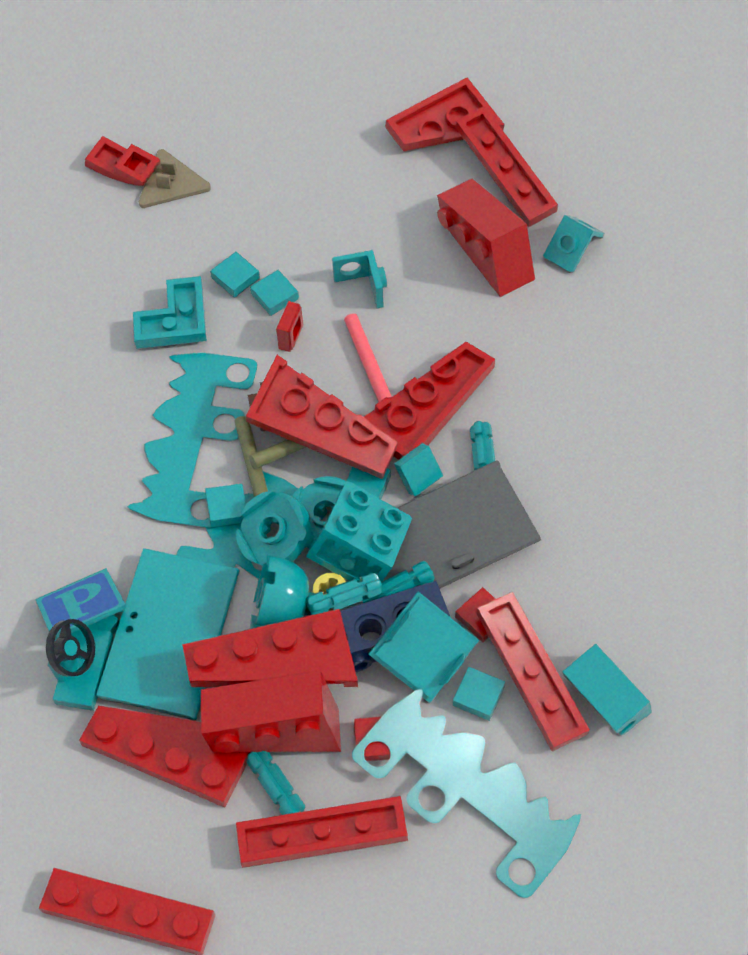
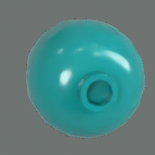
[250,555,315,629]

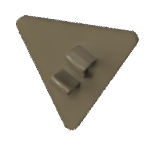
[139,149,211,208]

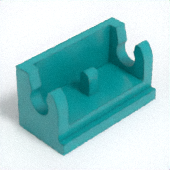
[562,643,652,736]

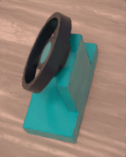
[46,619,114,711]

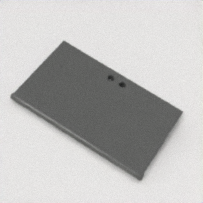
[382,460,541,589]

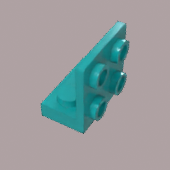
[306,481,412,582]

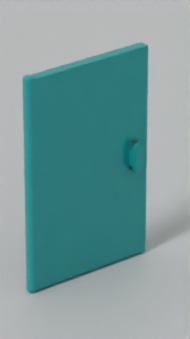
[96,548,240,721]

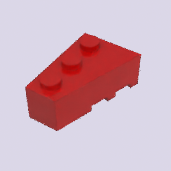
[437,178,535,297]
[201,670,341,753]

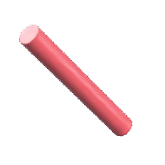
[344,313,392,402]

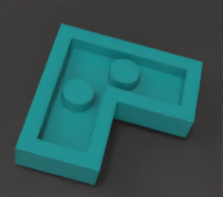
[133,276,207,349]

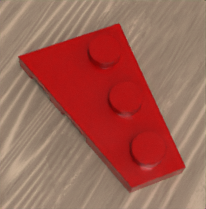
[385,77,505,151]

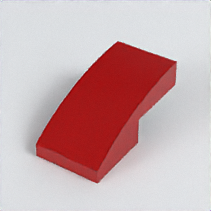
[85,136,160,186]

